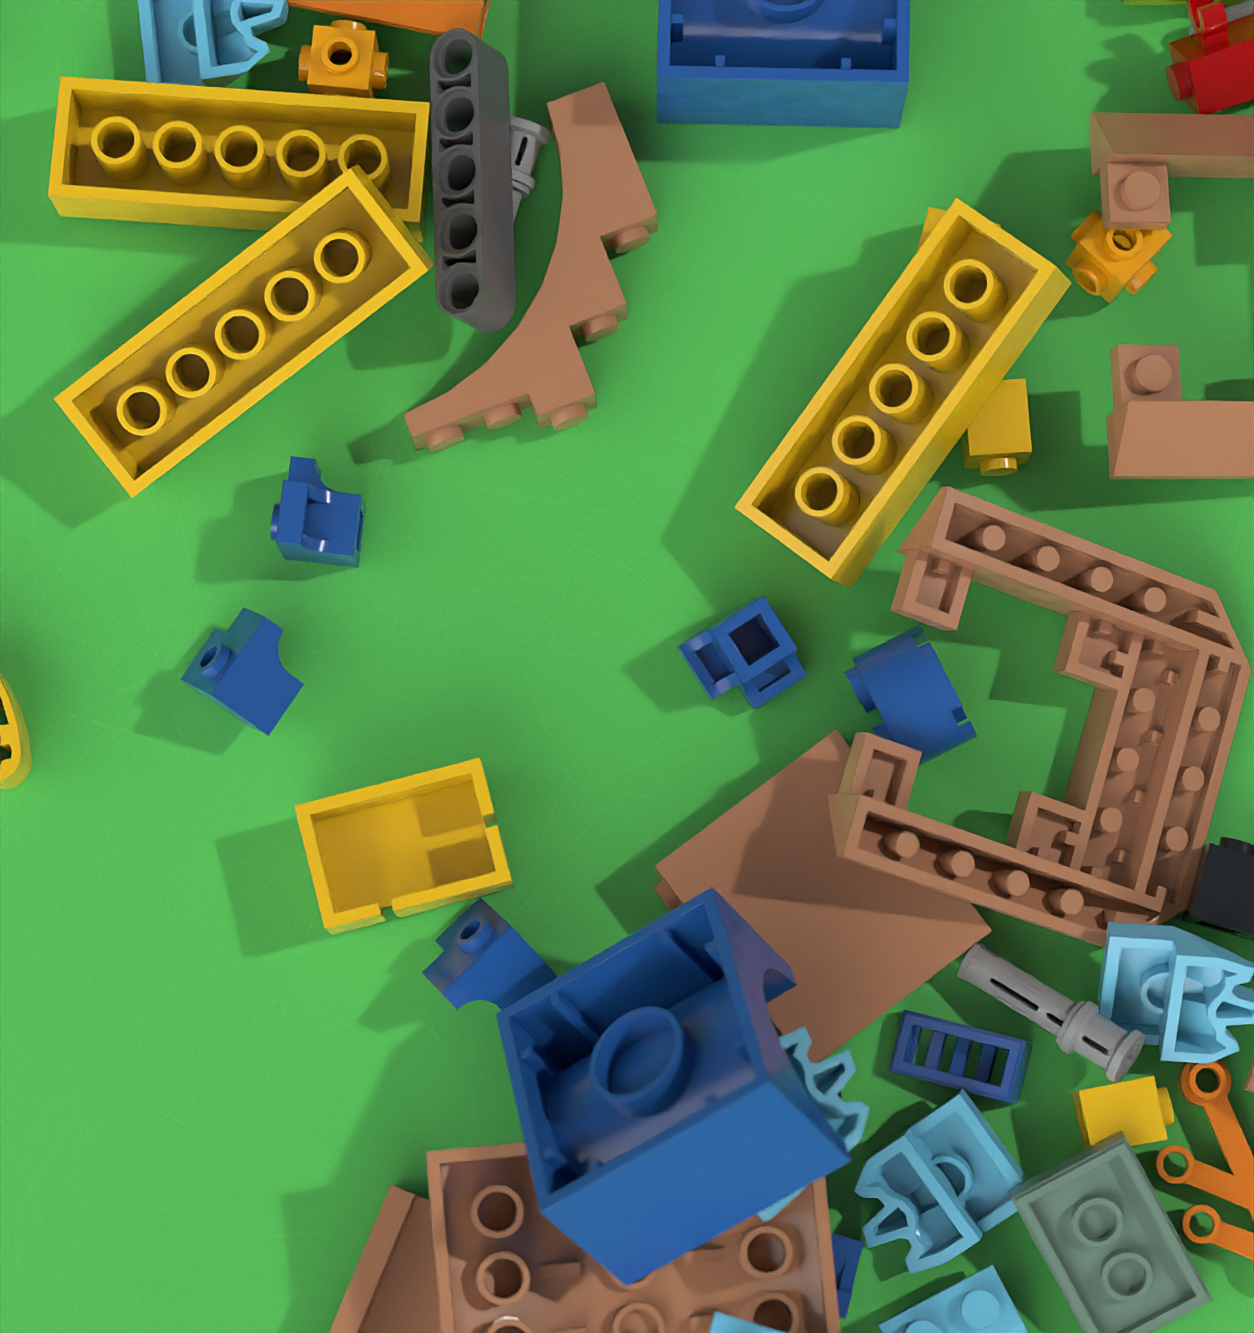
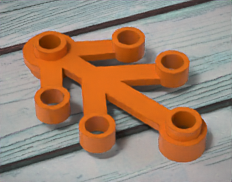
[1153,1059,1254,1269]

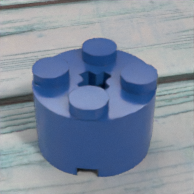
[845,624,978,766]

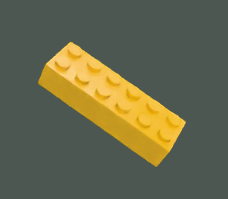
[48,76,432,242]
[54,164,435,498]
[734,198,1072,589]

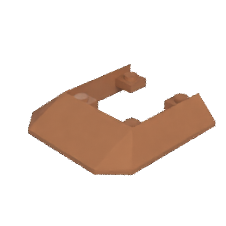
[1088,112,1254,479]
[827,486,1252,948]

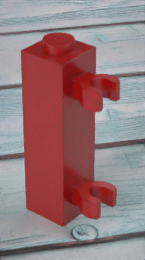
[1166,0,1254,114]

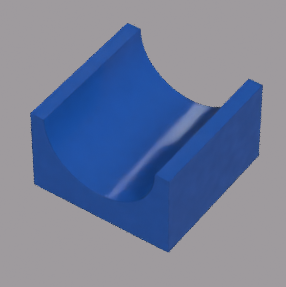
[657,0,910,128]
[496,887,851,1287]

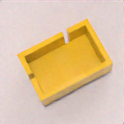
[294,757,515,935]

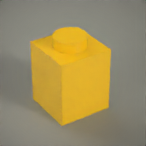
[961,378,1032,476]
[1072,1076,1174,1150]

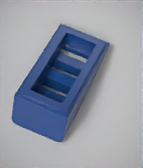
[888,1009,1032,1105]

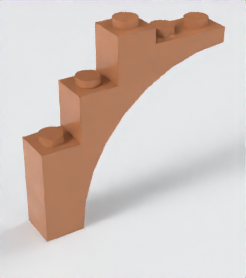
[403,82,658,452]

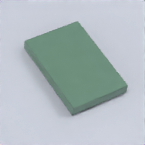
[1008,1130,1213,1333]

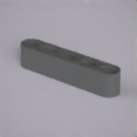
[430,28,516,333]

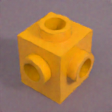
[298,20,389,99]
[1065,210,1173,304]

